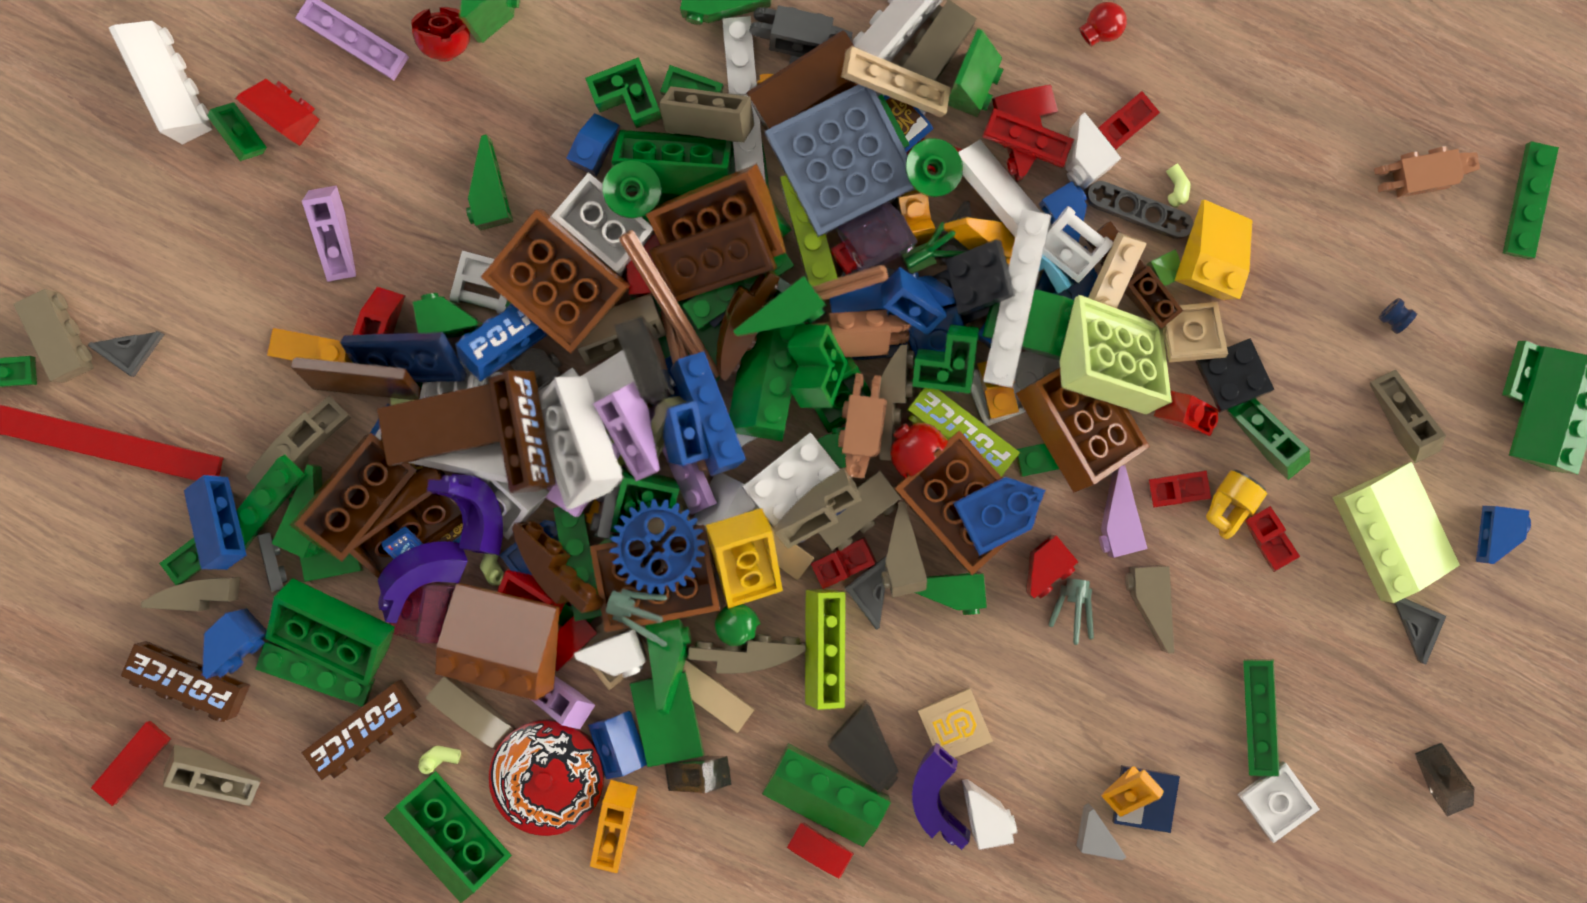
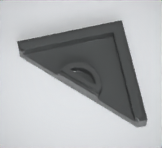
[88,331,165,377]
[844,556,887,630]
[1394,598,1446,665]

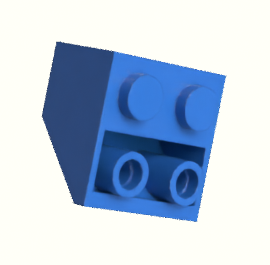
[202,608,267,679]

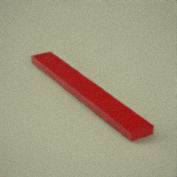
[0,405,224,481]

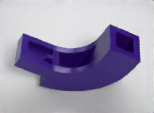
[427,474,503,555]
[377,541,468,623]
[912,743,971,850]

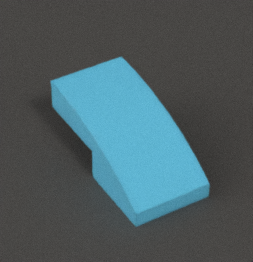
[1039,254,1074,293]

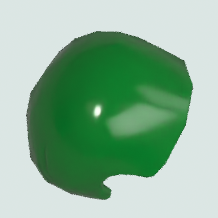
[715,604,761,647]

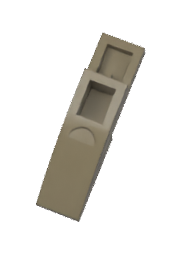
[879,345,915,460]
[246,395,351,487]
[688,634,805,674]

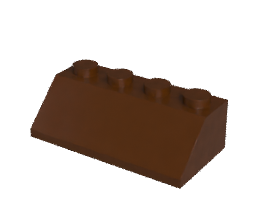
[746,30,859,131]
[289,433,417,561]
[350,467,463,578]

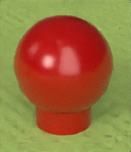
[1079,2,1127,47]

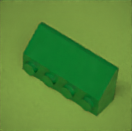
[612,130,732,195]
[729,323,804,442]
[1508,346,1587,475]
[265,578,395,687]
[762,743,891,847]
[384,771,512,903]

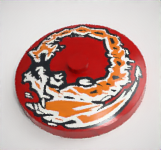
[489,719,604,836]

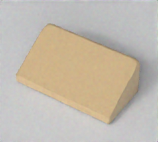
[770,525,815,580]

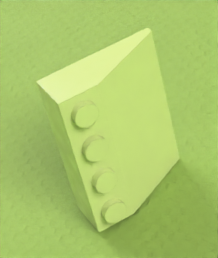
[1060,295,1172,414]
[1332,462,1460,603]

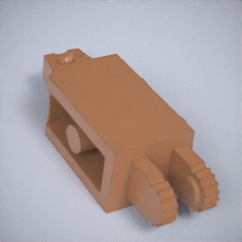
[1374,146,1480,198]
[817,310,911,357]
[838,373,887,478]

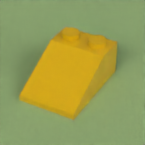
[1174,199,1252,300]
[706,508,783,609]

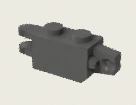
[749,5,853,57]

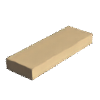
[682,659,755,733]

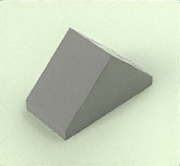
[1076,803,1126,860]

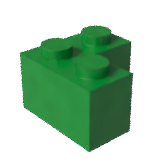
[585,57,663,129]
[788,324,848,408]
[912,324,979,393]
[610,467,679,533]

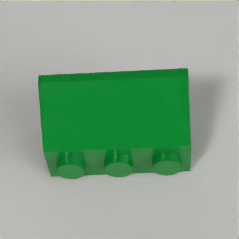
[459,0,520,43]

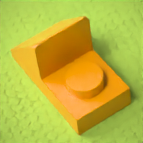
[898,190,935,248]
[976,361,1019,419]
[1101,766,1164,817]

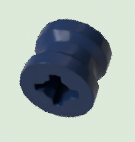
[1379,298,1417,334]

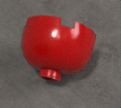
[411,7,470,62]
[890,423,948,479]

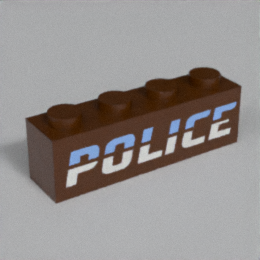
[489,371,556,493]
[121,641,250,722]
[301,679,422,780]

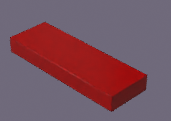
[982,108,1074,168]
[91,721,171,806]

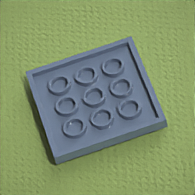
[765,84,915,237]

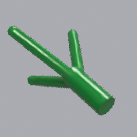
[905,222,966,269]

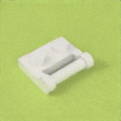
[1042,206,1113,283]
[450,251,507,314]

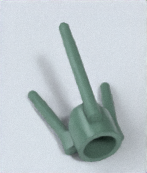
[1048,578,1094,645]
[606,589,667,647]

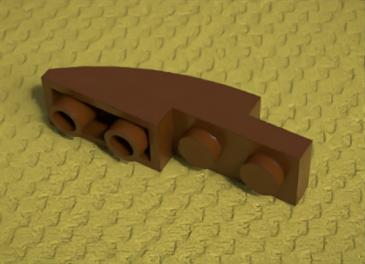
[1086,221,1183,329]
[716,270,780,381]
[512,521,604,613]

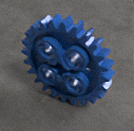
[610,499,706,594]

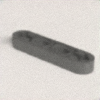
[1086,181,1194,239]

